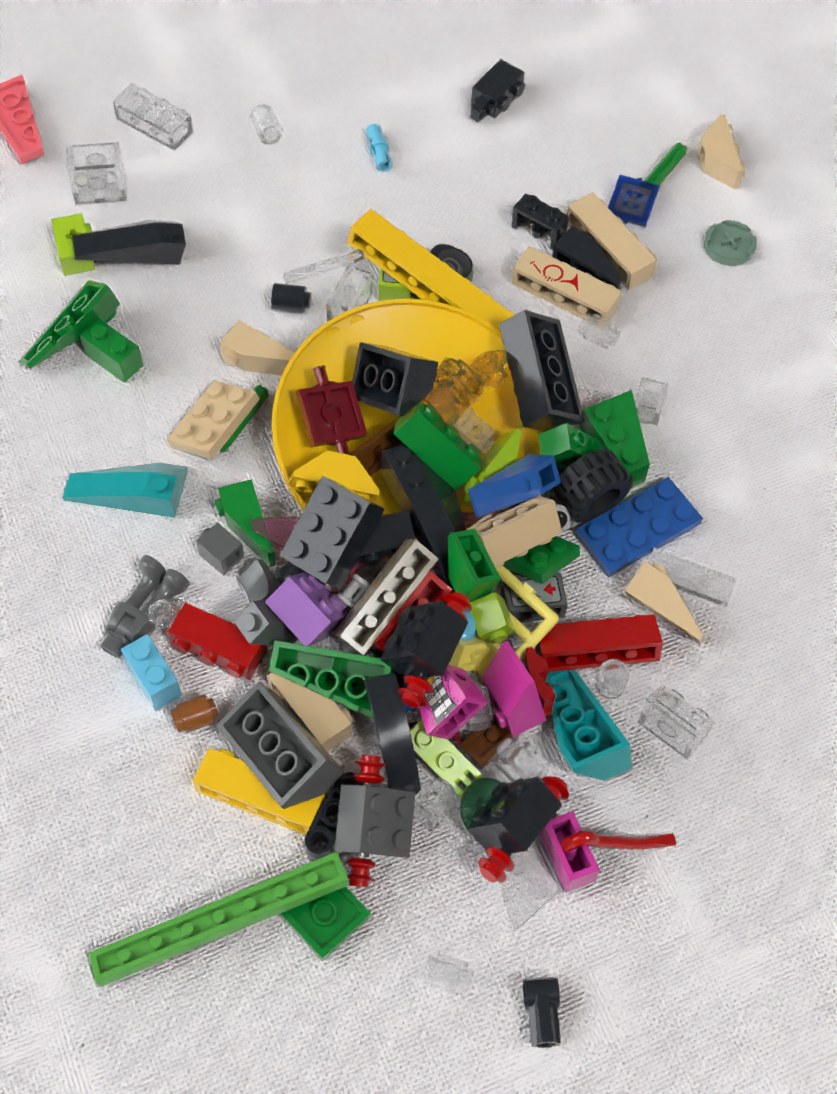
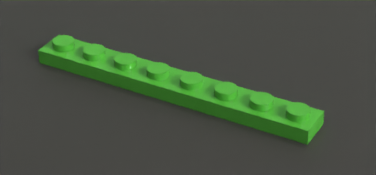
[88,852,350,987]

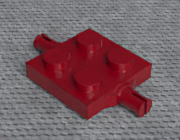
[296,365,367,455]

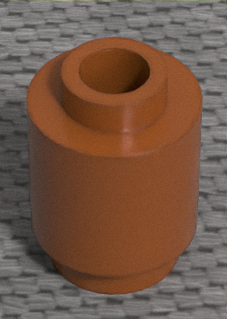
[170,694,219,733]

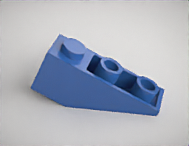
[468,454,561,517]

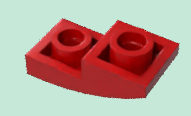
[524,646,555,716]

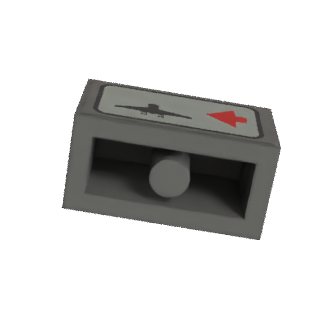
[501,572,568,623]

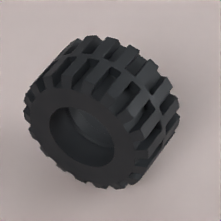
[553,449,633,523]

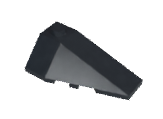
[72,220,186,265]

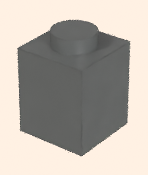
[196,522,244,576]

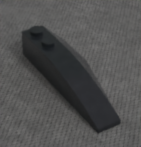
[380,444,470,603]

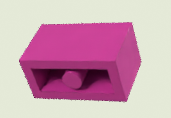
[540,811,600,893]

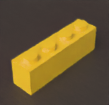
[193,748,326,835]

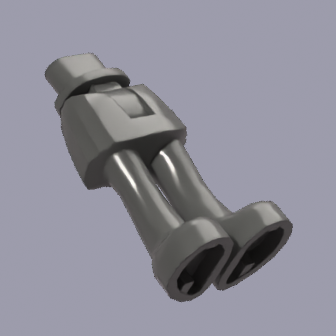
[100,555,190,659]

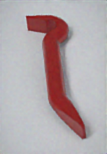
[561,831,677,853]

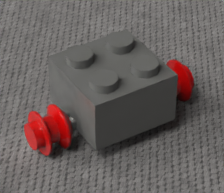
[335,755,416,887]

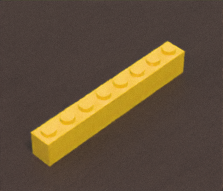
[347,209,514,331]

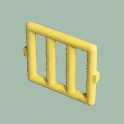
[467,566,559,688]

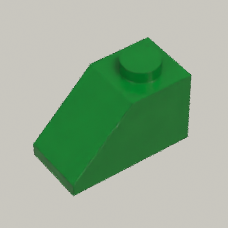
[448,529,501,602]

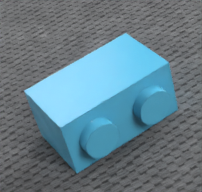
[121,634,182,711]

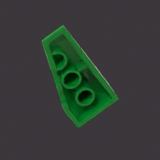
[19,280,120,369]

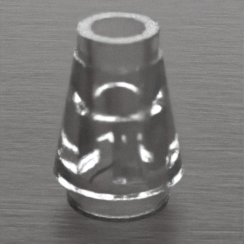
[147,598,188,628]

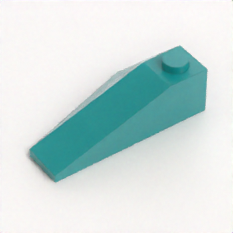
[63,463,188,518]
[546,670,632,781]

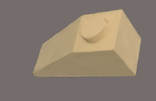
[220,320,295,375]
[624,561,704,644]
[267,672,353,752]

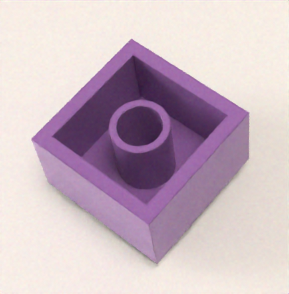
[265,572,348,647]

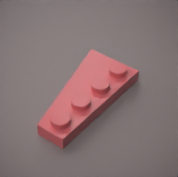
[0,74,45,165]

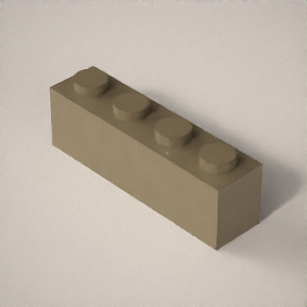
[332,539,439,656]

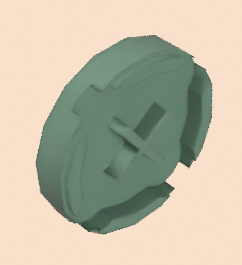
[704,220,757,266]

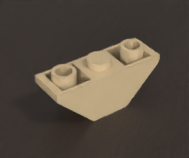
[698,114,745,189]

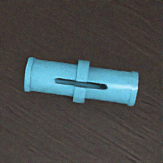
[366,124,392,172]

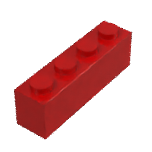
[535,614,663,672]

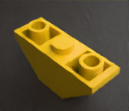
[288,450,380,502]

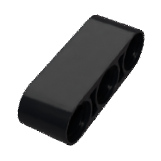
[305,772,364,862]

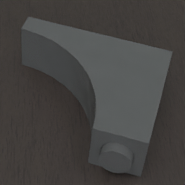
[234,559,298,645]

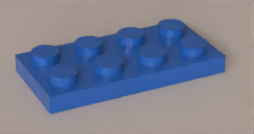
[575,477,703,578]

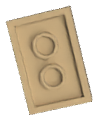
[166,380,259,460]

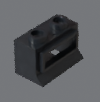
[511,193,569,250]

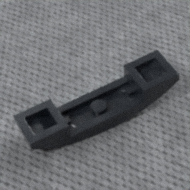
[364,672,422,797]

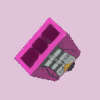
[419,665,488,740]

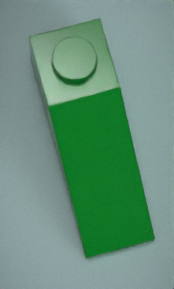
[215,479,275,567]

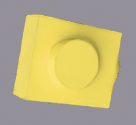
[448,637,498,675]

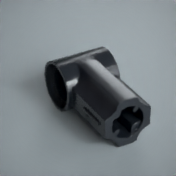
[523,977,561,1048]

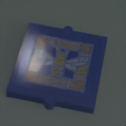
[608,175,660,228]

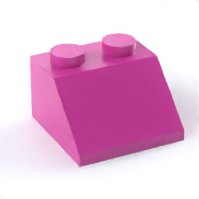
[481,641,546,737]

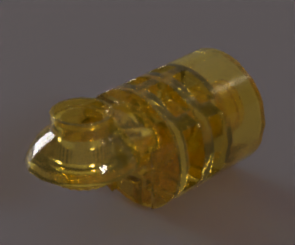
[421,350,508,425]

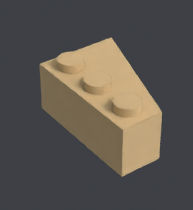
[467,496,562,568]

